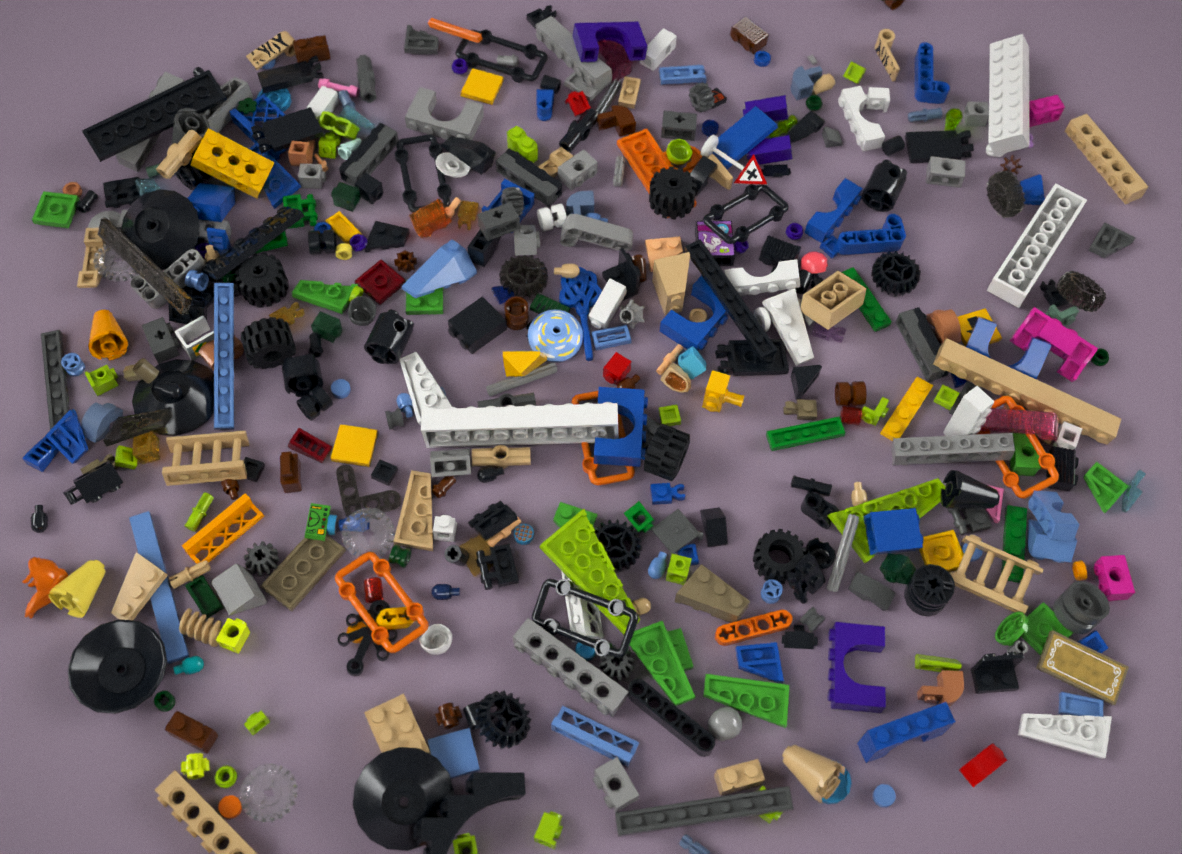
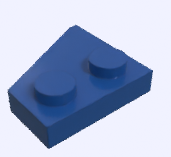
[1007,174,1045,205]
[45,409,89,464]
[735,642,784,683]

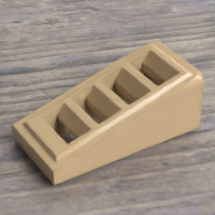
[708,154,733,190]

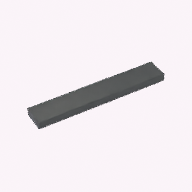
[40,330,70,430]

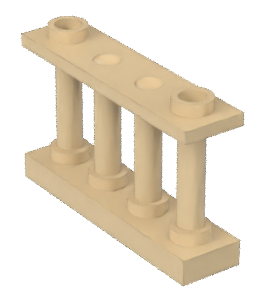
[162,431,249,486]
[950,535,1044,614]

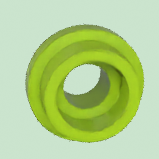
[215,766,237,788]

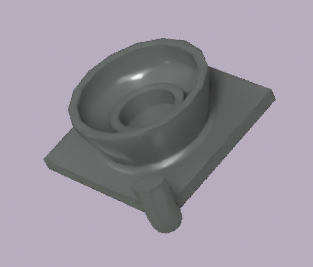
[651,509,704,554]

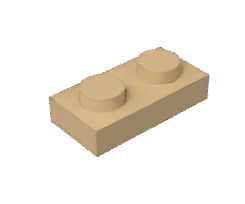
[618,76,641,109]

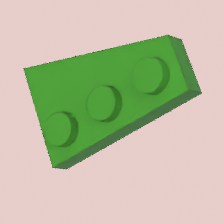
[292,280,358,314]

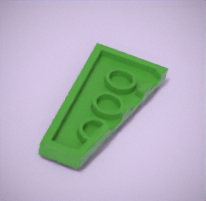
[703,674,789,728]

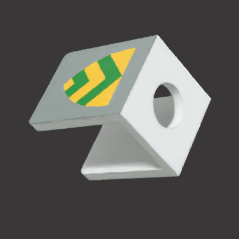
[174,316,214,361]

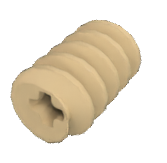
[179,608,224,647]

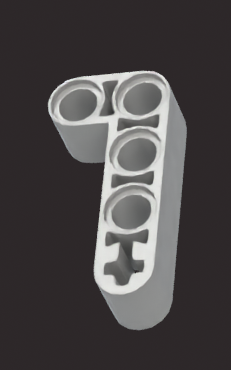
[560,214,633,252]
[130,249,206,309]

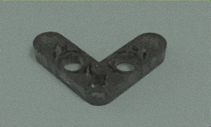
[336,464,401,517]

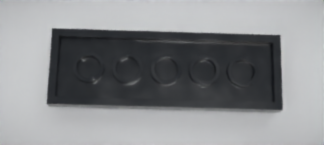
[201,207,304,280]

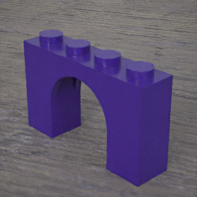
[572,21,648,62]
[743,95,793,165]
[828,622,886,713]

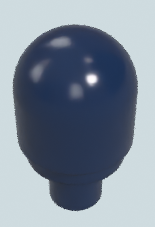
[431,584,460,600]

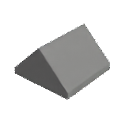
[211,563,267,616]

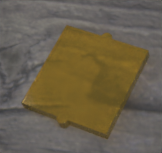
[459,536,494,577]

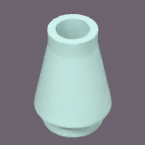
[338,138,362,160]

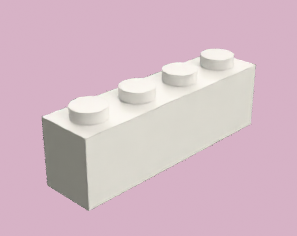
[943,386,994,436]

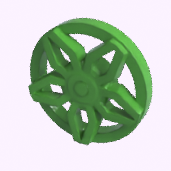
[995,612,1029,646]

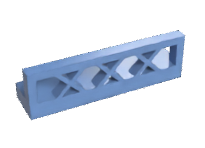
[551,706,639,767]

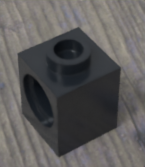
[354,173,384,205]

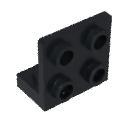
[602,248,641,301]
[168,286,214,324]
[971,652,1024,694]

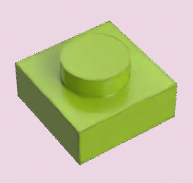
[843,61,866,84]
[933,384,959,410]
[658,405,681,426]
[115,445,138,470]
[244,710,270,736]

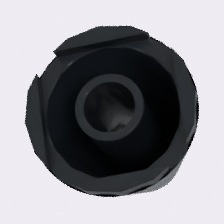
[940,470,1000,509]

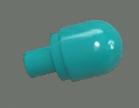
[173,656,204,675]

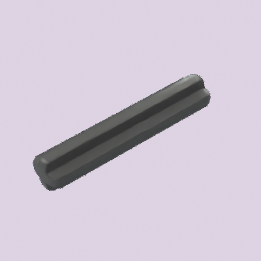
[595,79,621,114]

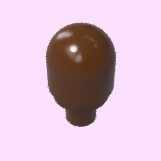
[617,374,641,389]
[221,479,239,500]

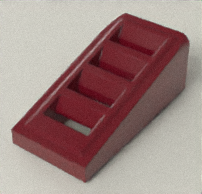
[288,428,332,463]

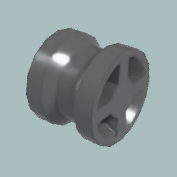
[385,408,404,430]
[800,607,826,633]

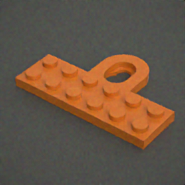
[617,128,703,218]

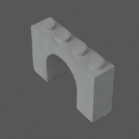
[405,87,484,140]

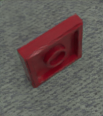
[355,259,406,305]

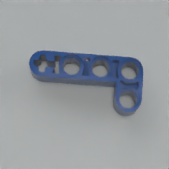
[914,42,950,104]
[835,214,906,255]

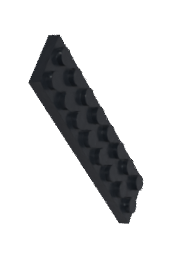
[82,70,227,162]

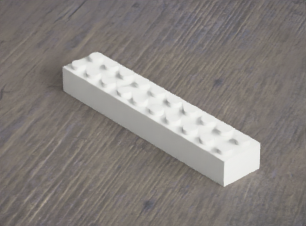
[421,402,619,448]

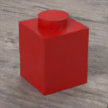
[603,352,632,385]

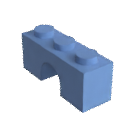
[1028,490,1079,541]

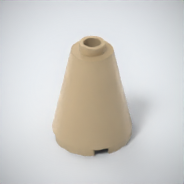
[782,745,845,803]

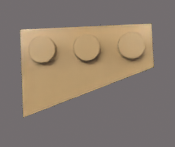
[111,552,168,620]

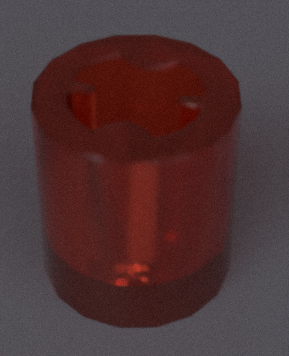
[840,406,862,425]
[364,577,384,603]

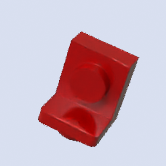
[565,91,591,117]

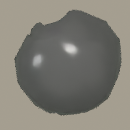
[348,296,376,326]

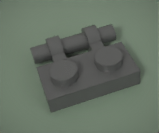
[948,509,992,535]

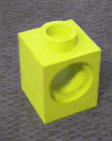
[216,618,250,654]

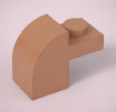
[288,140,316,167]
[926,309,961,344]
[917,670,964,707]

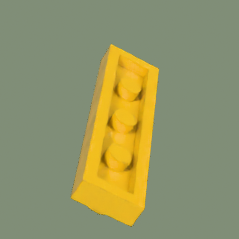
[880,376,934,441]

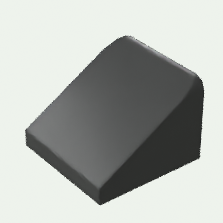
[822,127,843,147]

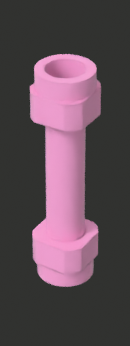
[318,78,360,98]

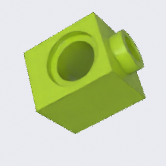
[666,554,692,585]

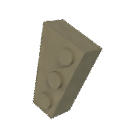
[674,564,750,623]

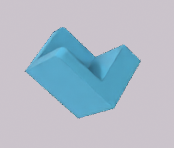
[678,346,706,379]

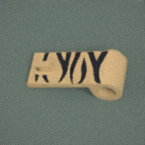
[875,29,900,82]
[246,31,296,70]

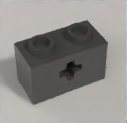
[661,111,697,141]
[478,202,520,241]
[141,317,180,364]

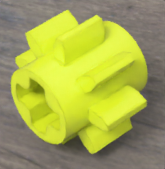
[181,753,209,779]

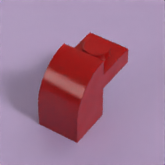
[959,743,1007,788]

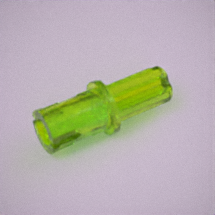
[769,114,798,138]

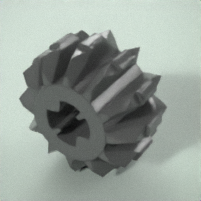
[689,82,715,113]
[501,187,524,216]
[244,541,280,576]
[599,645,634,681]

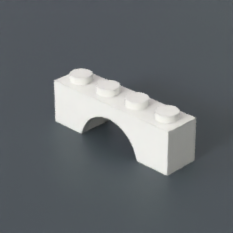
[838,86,885,152]
[725,259,801,296]

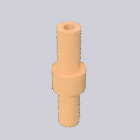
[436,197,461,228]
[656,344,683,375]
[487,517,521,547]

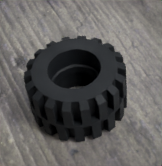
[753,529,806,585]

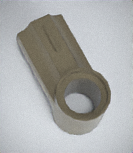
[123,358,159,383]

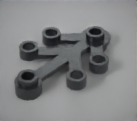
[337,600,397,677]

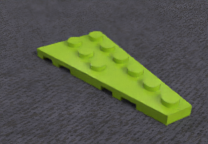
[827,478,945,563]
[539,509,640,635]

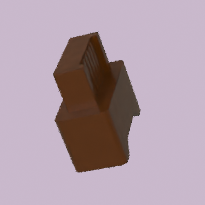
[280,451,302,493]

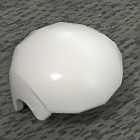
[419,624,452,655]

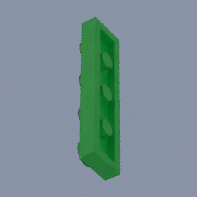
[841,267,892,332]
[766,416,845,451]
[1001,505,1027,583]

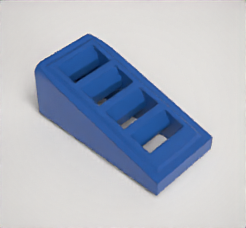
[207,228,231,254]
[22,436,59,472]

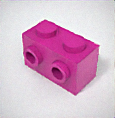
[1029,95,1065,127]

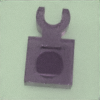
[811,322,846,343]

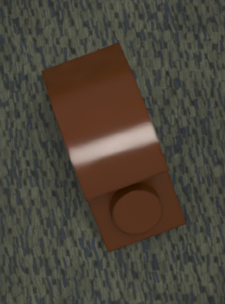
[597,105,636,137]

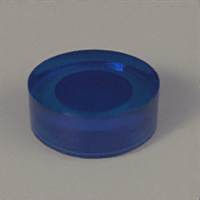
[702,120,719,137]

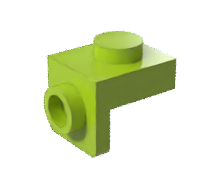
[319,132,341,159]
[859,397,889,426]

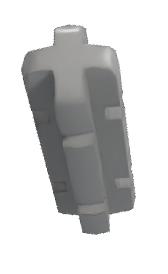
[613,156,625,187]

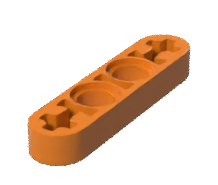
[715,610,792,646]

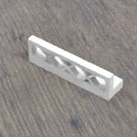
[561,571,604,643]

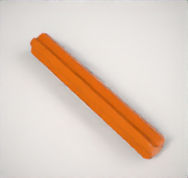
[428,18,482,43]

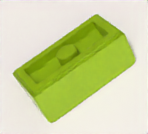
[915,654,962,672]

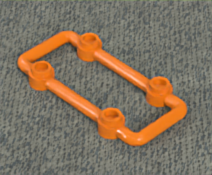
[572,391,635,486]
[977,396,1059,499]
[335,552,429,653]

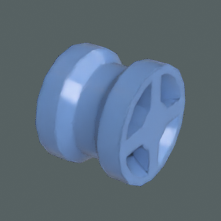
[185,270,209,291]
[61,353,85,377]
[760,579,783,604]

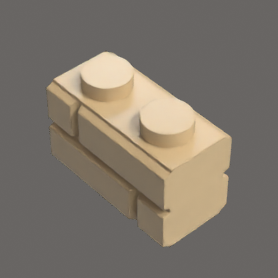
[714,759,765,796]

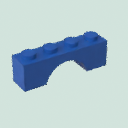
[805,178,863,243]

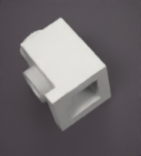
[865,87,890,112]
[1053,421,1082,450]
[433,515,457,542]

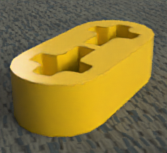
[376,607,414,630]

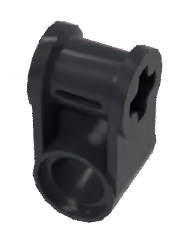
[801,492,840,529]

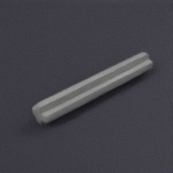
[486,362,557,396]
[827,514,859,592]

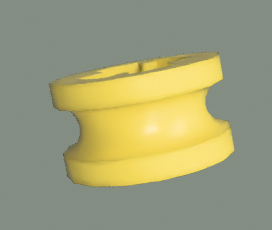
[336,243,352,260]

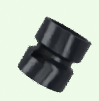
[308,230,337,255]
[296,385,333,421]

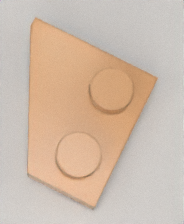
[645,237,683,272]

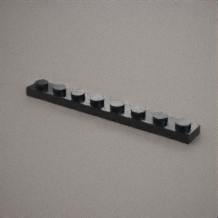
[684,239,778,361]

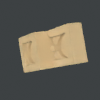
[538,147,573,178]

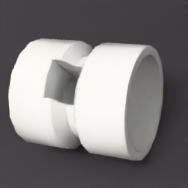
[537,203,567,232]

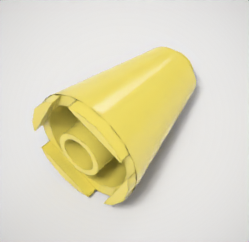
[48,560,106,618]

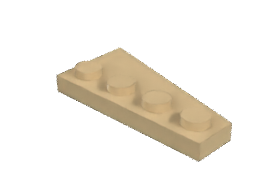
[393,470,433,551]

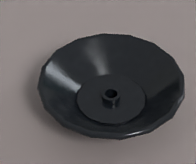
[121,189,200,270]
[132,359,214,436]
[67,619,167,714]
[352,747,455,851]

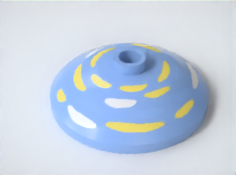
[528,309,583,362]

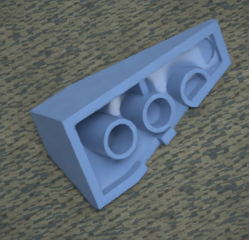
[402,240,477,298]

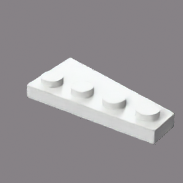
[762,288,814,366]
[400,352,452,425]
[1018,713,1112,759]

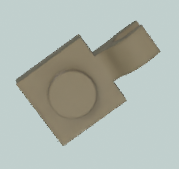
[783,399,817,420]

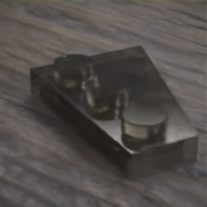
[103,409,172,447]

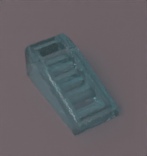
[339,105,375,130]

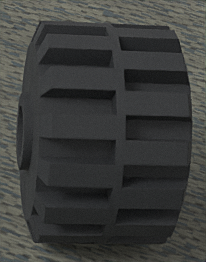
[649,167,697,220]
[235,252,289,307]
[241,317,296,369]
[644,424,690,482]

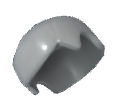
[708,707,742,741]

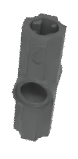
[356,55,377,103]
[477,392,536,408]

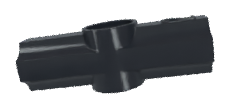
[559,109,597,152]

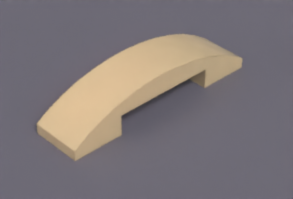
[77,227,106,288]

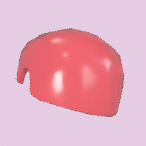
[800,251,828,274]

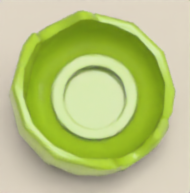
[666,139,693,165]

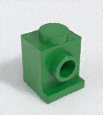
[624,501,655,533]

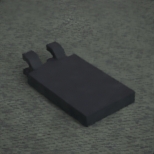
[257,56,324,93]
[251,107,324,154]
[905,130,974,163]
[715,339,789,376]

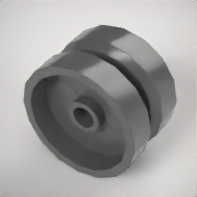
[1053,581,1110,634]

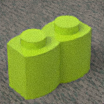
[318,111,360,140]
[507,126,538,163]

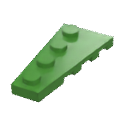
[630,621,695,706]

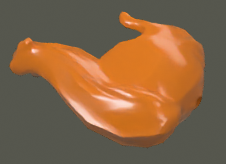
[22,557,68,619]

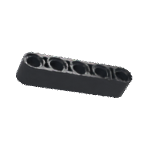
[628,679,715,757]

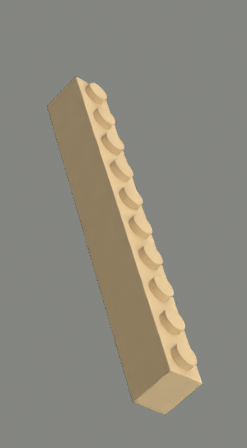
[933,338,1121,445]

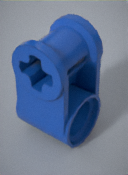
[536,89,554,121]

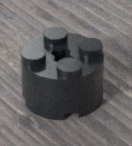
[282,354,323,397]

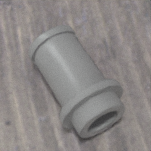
[497,54,519,68]
[1006,641,1028,654]

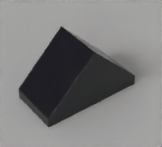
[790,365,822,400]
[700,507,728,547]

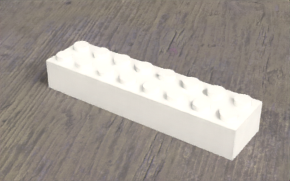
[989,34,1029,156]
[987,183,1087,308]

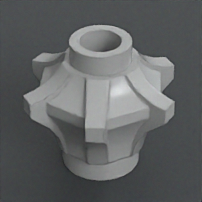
[620,299,645,328]

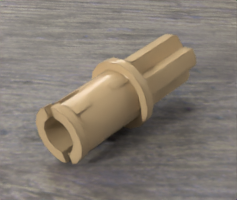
[168,560,211,589]

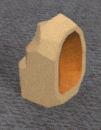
[660,362,691,393]

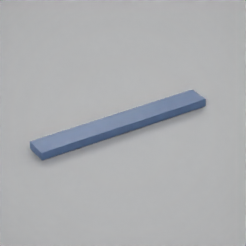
[214,283,234,430]
[129,511,190,664]

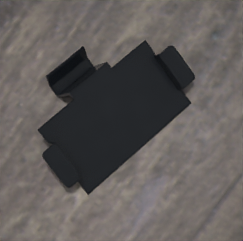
[761,164,791,177]
[781,625,818,649]

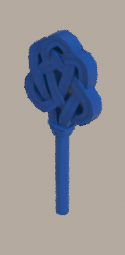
[559,267,602,361]

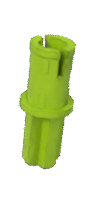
[184,492,214,532]

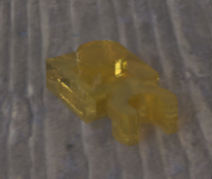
[458,200,479,230]
[269,302,305,326]

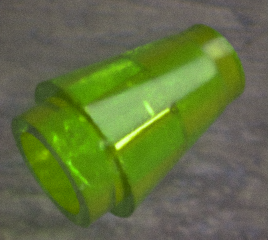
[944,108,963,131]

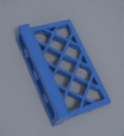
[229,94,289,161]

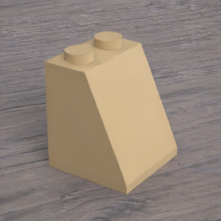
[652,252,690,315]

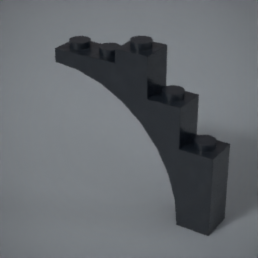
[414,772,526,854]

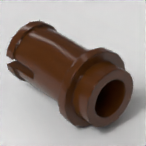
[432,476,456,498]

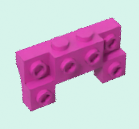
[1009,307,1098,382]

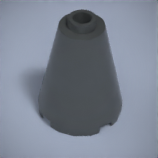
[171,108,210,145]

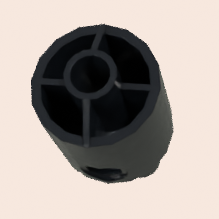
[861,160,907,212]
[364,309,414,364]

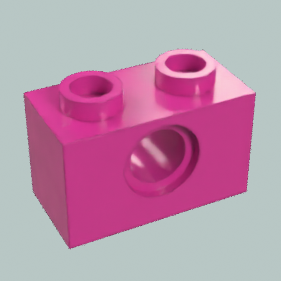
[1094,555,1135,601]

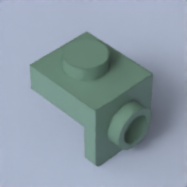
[1046,305,1079,326]

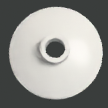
[436,152,470,178]

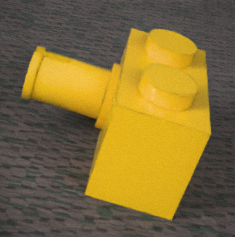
[702,370,745,413]

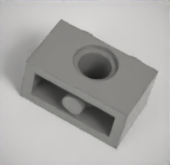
[558,150,598,191]
[926,157,965,188]
[514,225,540,256]
[430,448,471,477]
[593,757,639,813]

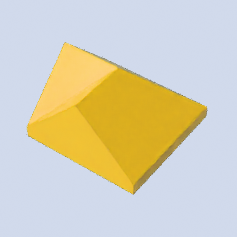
[503,351,547,377]

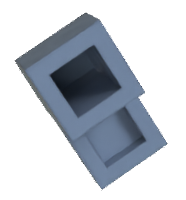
[790,66,823,101]
[566,191,594,216]
[81,402,123,443]

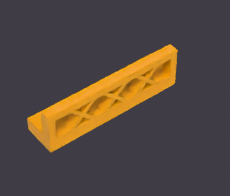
[182,493,264,564]

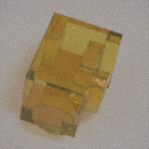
[132,431,160,464]

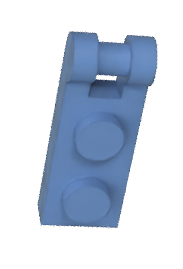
[659,65,707,85]

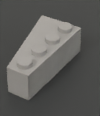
[200,77,253,133]

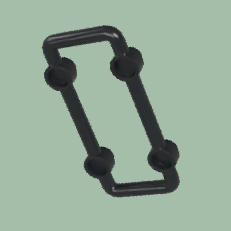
[455,29,548,83]
[394,135,452,214]
[703,184,789,244]
[532,579,638,658]

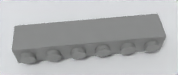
[536,16,612,91]
[116,72,184,172]

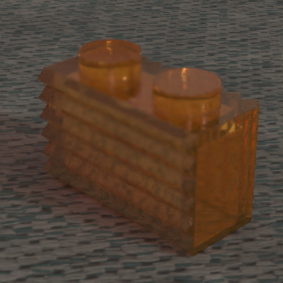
[409,199,452,239]

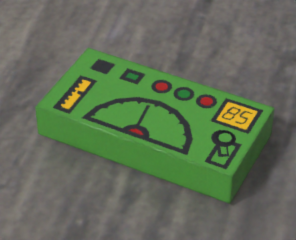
[305,503,331,541]

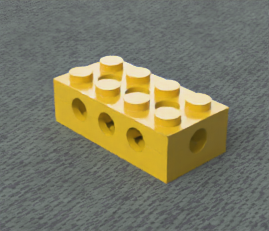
[191,128,275,199]

